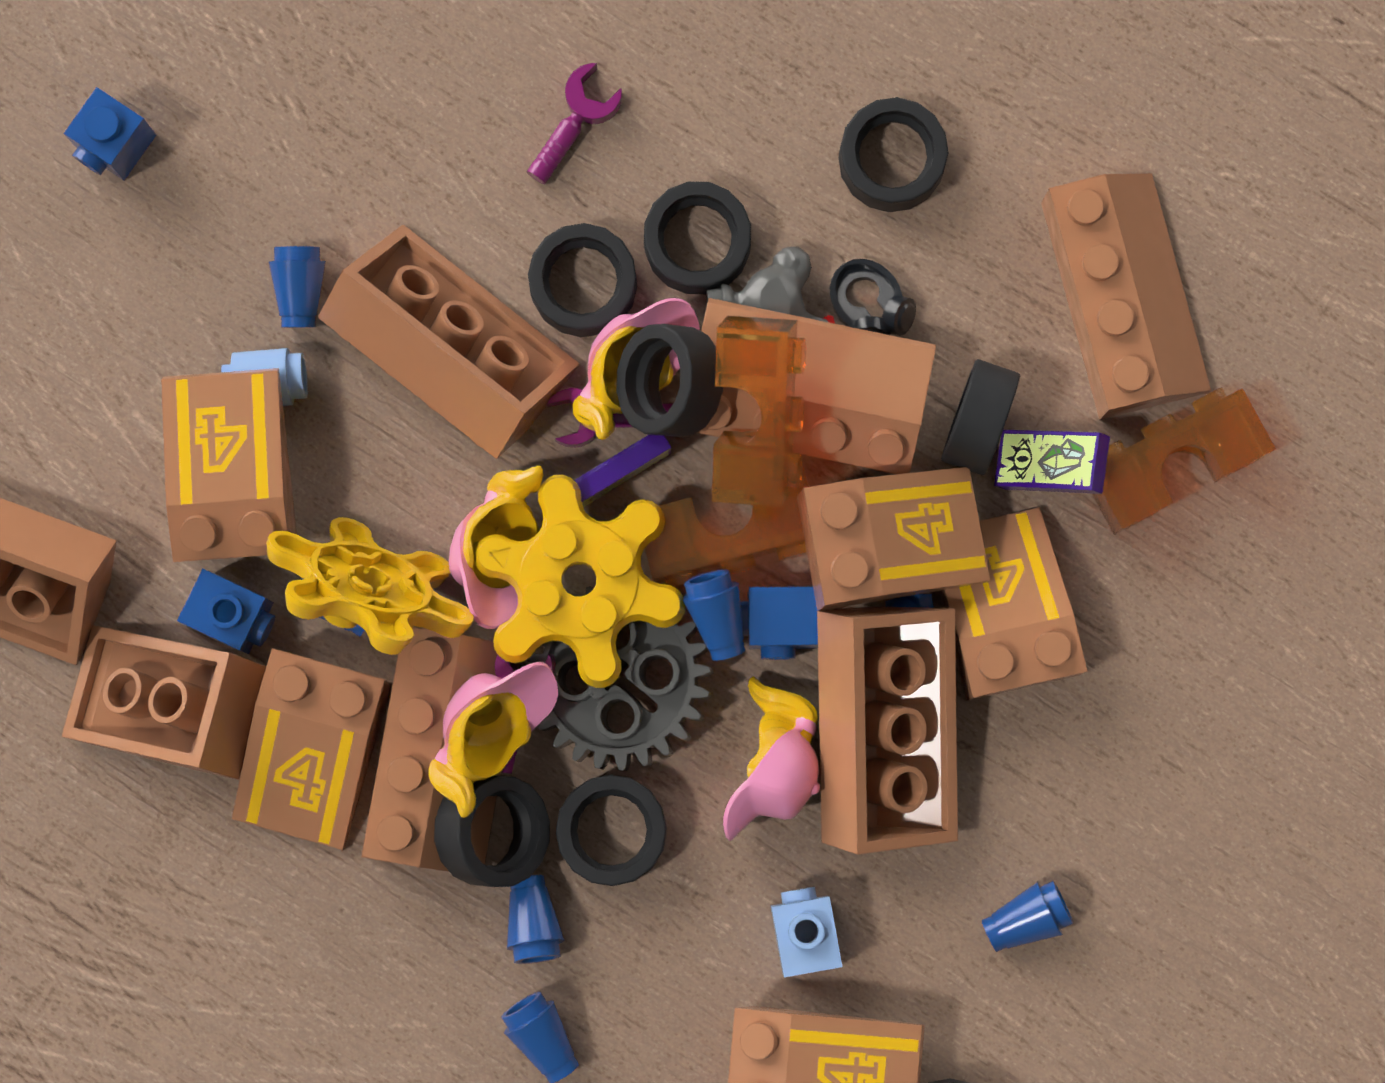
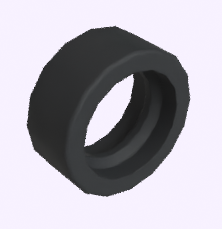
[838,97,949,212]
[644,181,751,295]
[528,223,638,337]
[617,324,724,437]
[941,359,1020,475]
[556,775,667,886]
[434,776,550,887]

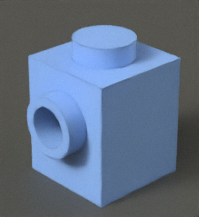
[770,887,842,978]

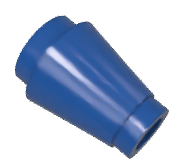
[269,246,326,328]
[683,570,746,661]
[507,875,565,964]
[982,881,1074,952]
[501,991,579,1083]

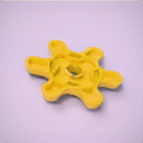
[474,475,685,688]
[267,517,474,655]

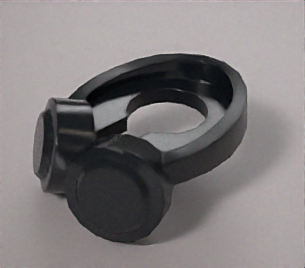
[829,259,916,336]

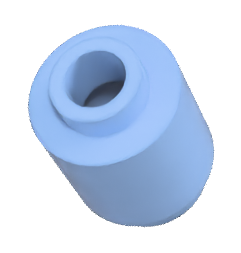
[221,348,308,406]

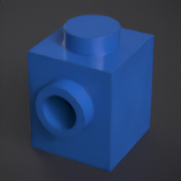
[63,87,156,181]
[177,568,276,654]
[740,587,818,660]

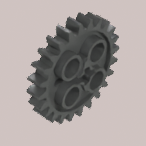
[527,586,714,771]

